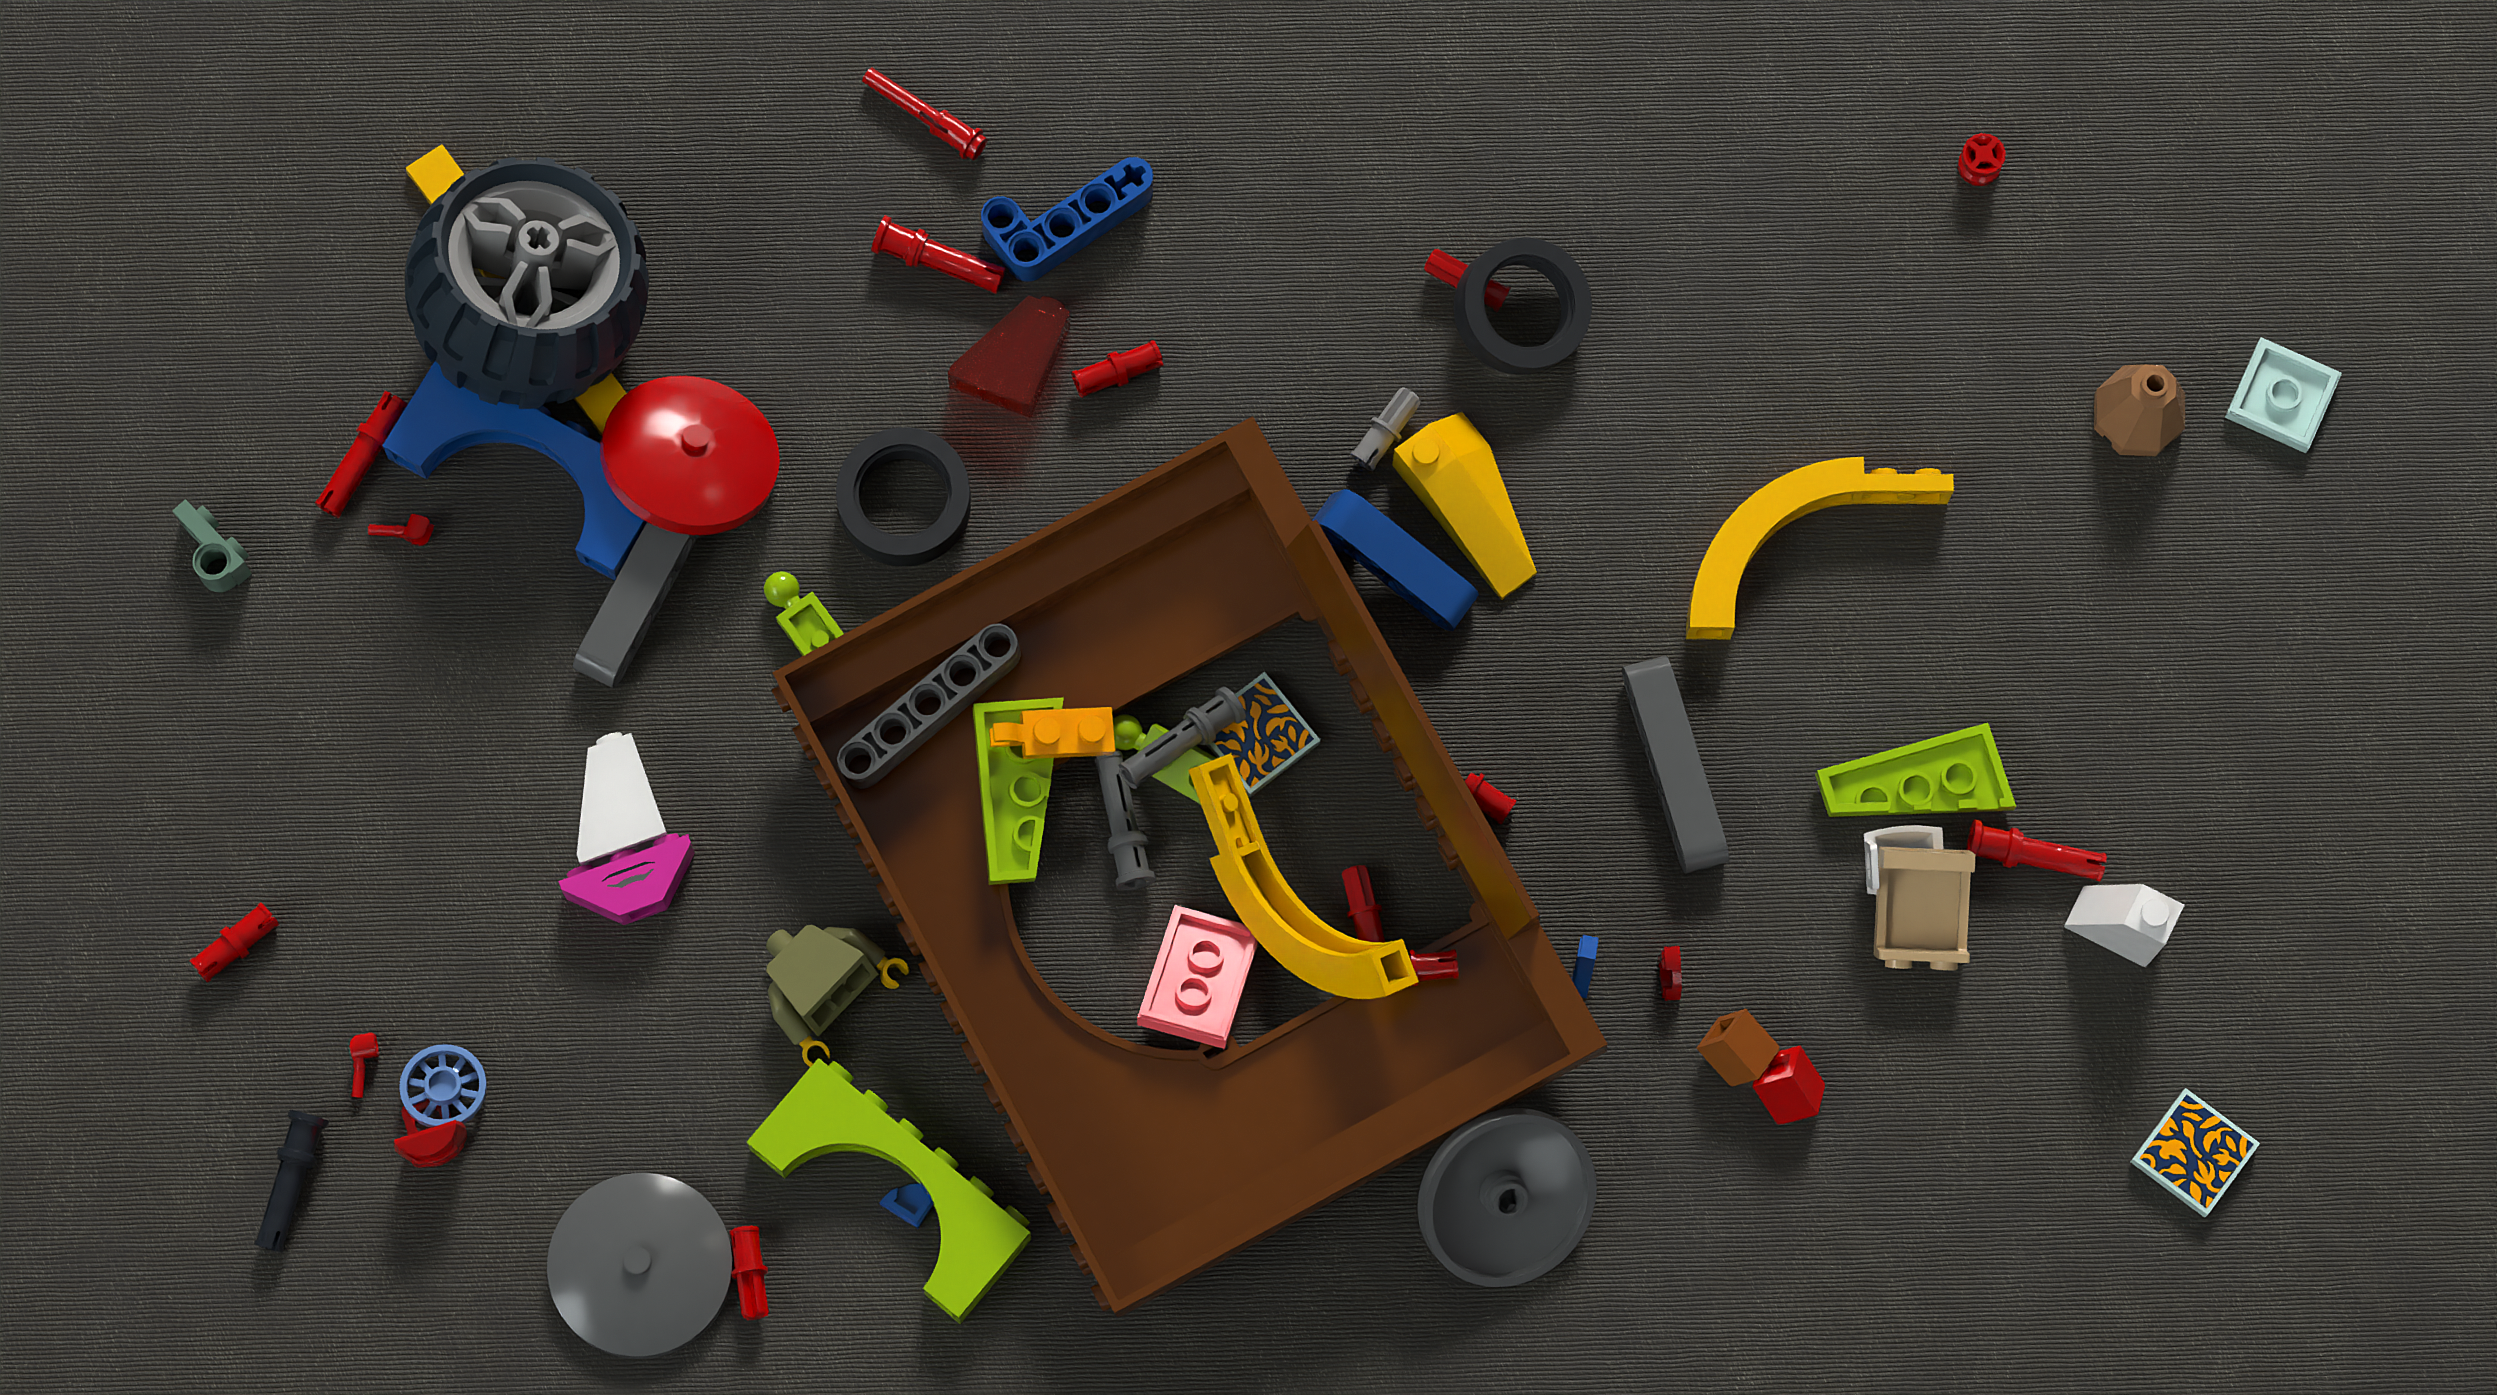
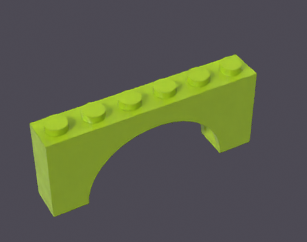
[747,1058,1031,1324]

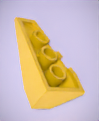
[1392,412,1537,600]

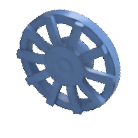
[400,1044,487,1128]

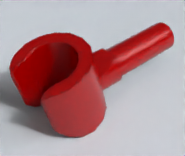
[368,514,434,546]
[350,1033,379,1098]

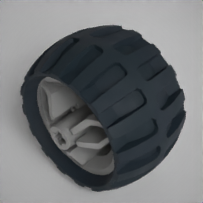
[405,157,649,409]

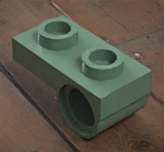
[172,499,252,592]

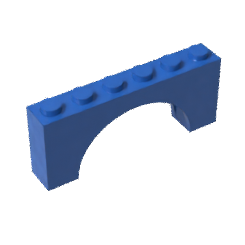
[382,361,647,581]

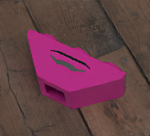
[559,833,695,925]

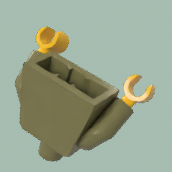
[766,924,909,1067]

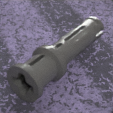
[1118,686,1246,789]
[1094,751,1156,890]

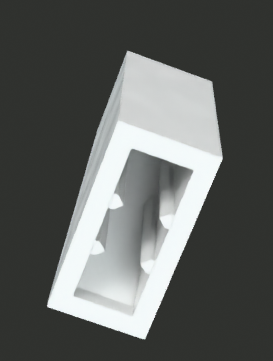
[577,732,667,868]
[2064,884,2184,967]

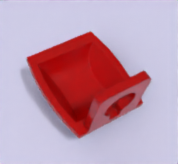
[393,1099,467,1168]

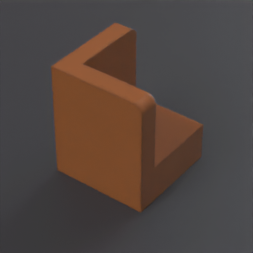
[1696,1009,1779,1086]

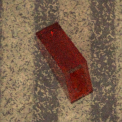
[947,296,1071,418]

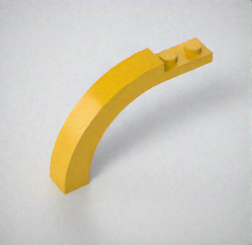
[1686,457,1954,639]
[1188,753,1419,999]

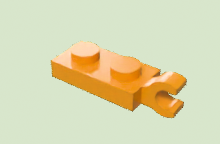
[989,707,1115,759]

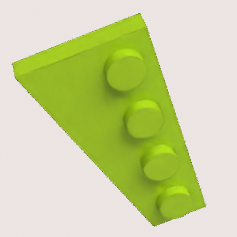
[972,697,1064,885]
[1815,723,2016,817]

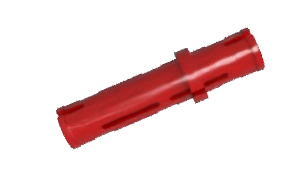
[314,391,408,518]

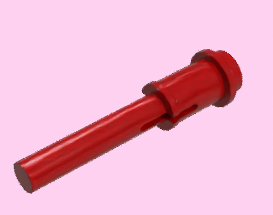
[862,67,988,161]

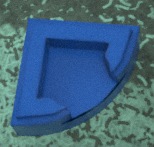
[1571,935,1599,998]
[879,1183,934,1229]

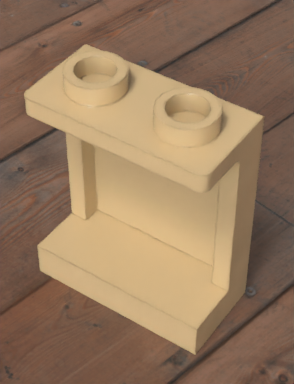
[1873,847,1975,970]

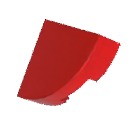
[1658,946,1682,1001]

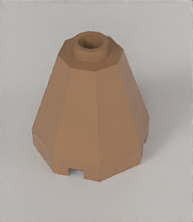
[2094,364,2185,456]

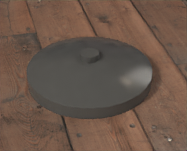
[1418,1108,1597,1287]
[547,1173,734,1359]

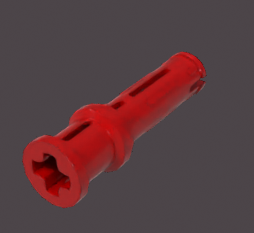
[871,215,1006,294]
[1966,819,2107,882]

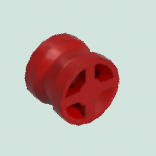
[1957,133,2006,186]

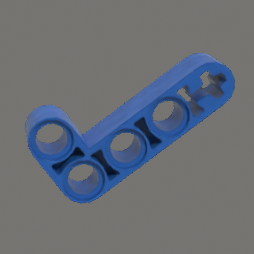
[981,157,1153,282]
[1312,489,1479,631]

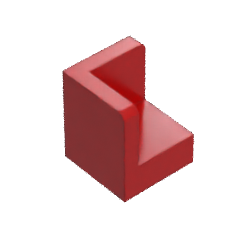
[1752,1045,1825,1124]

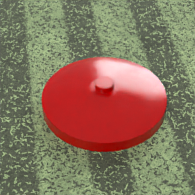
[600,376,780,535]

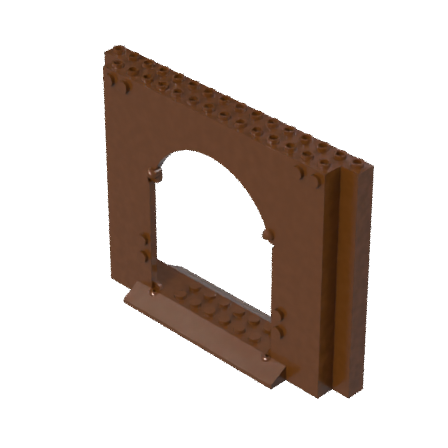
[771,416,1608,1318]

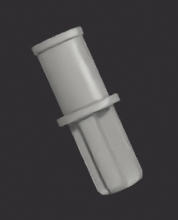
[1350,387,1420,471]

